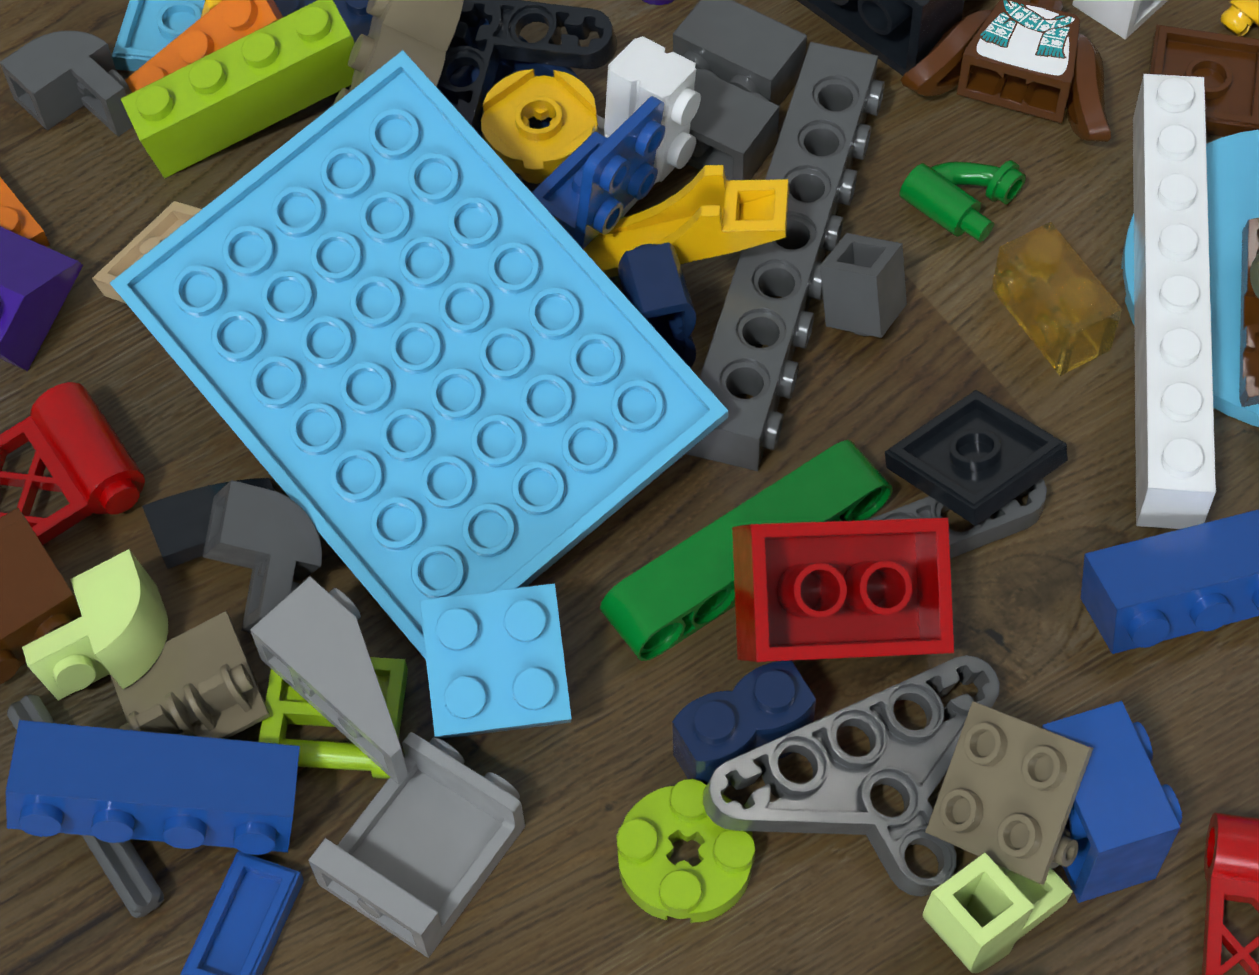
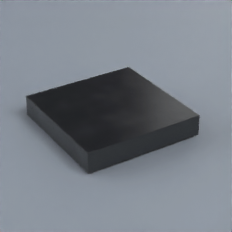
[885,390,1068,526]

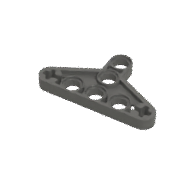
[703,655,1000,897]

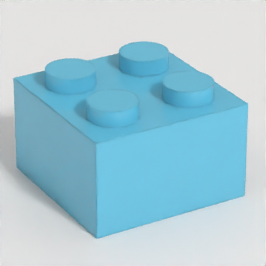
[419,583,572,739]

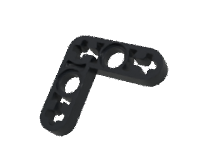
[437,0,617,134]

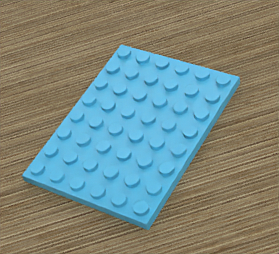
[110,50,728,660]

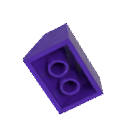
[0,227,83,372]

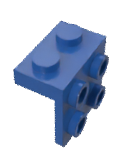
[532,96,665,249]

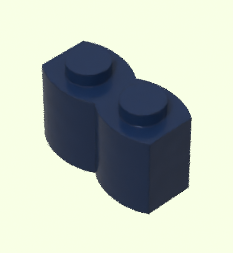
[618,242,696,369]
[672,661,816,786]

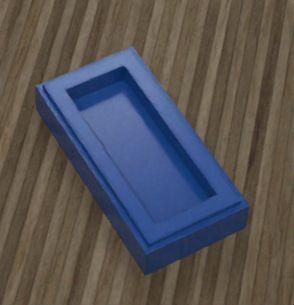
[180,851,304,975]

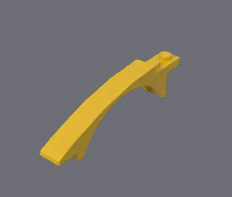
[583,165,789,277]

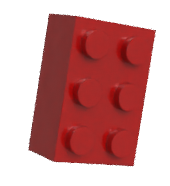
[732,518,954,662]

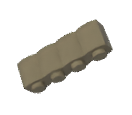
[333,0,463,105]

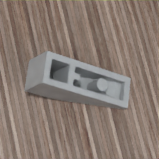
[250,577,409,785]

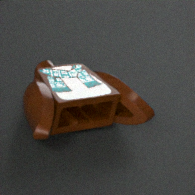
[901,0,1111,142]

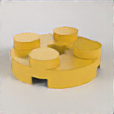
[481,69,598,184]

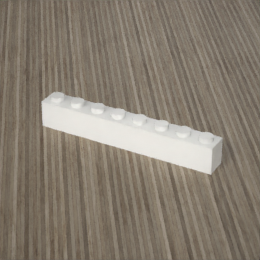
[1133,74,1216,529]

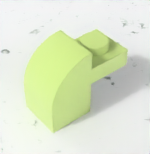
[22,549,168,701]
[923,853,1073,973]

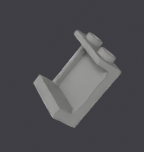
[308,732,525,958]

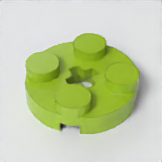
[616,779,755,923]

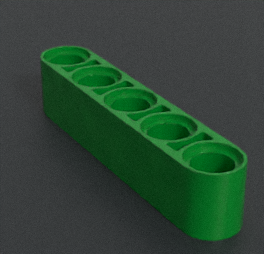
[600,440,893,661]

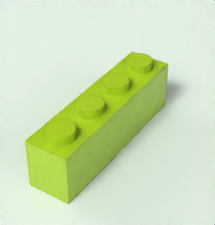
[121,0,355,179]

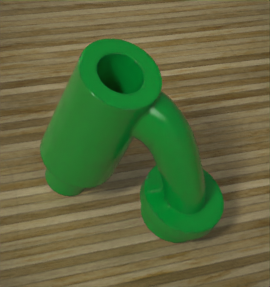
[899,160,1026,242]

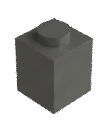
[820,233,907,338]

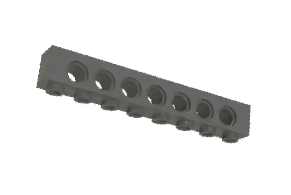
[686,42,885,471]

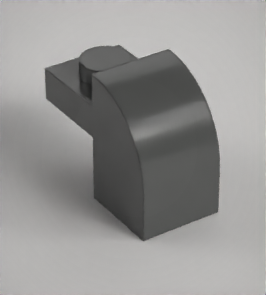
[0,31,133,137]
[203,480,322,633]

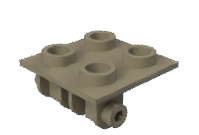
[110,611,270,739]
[925,701,1093,885]

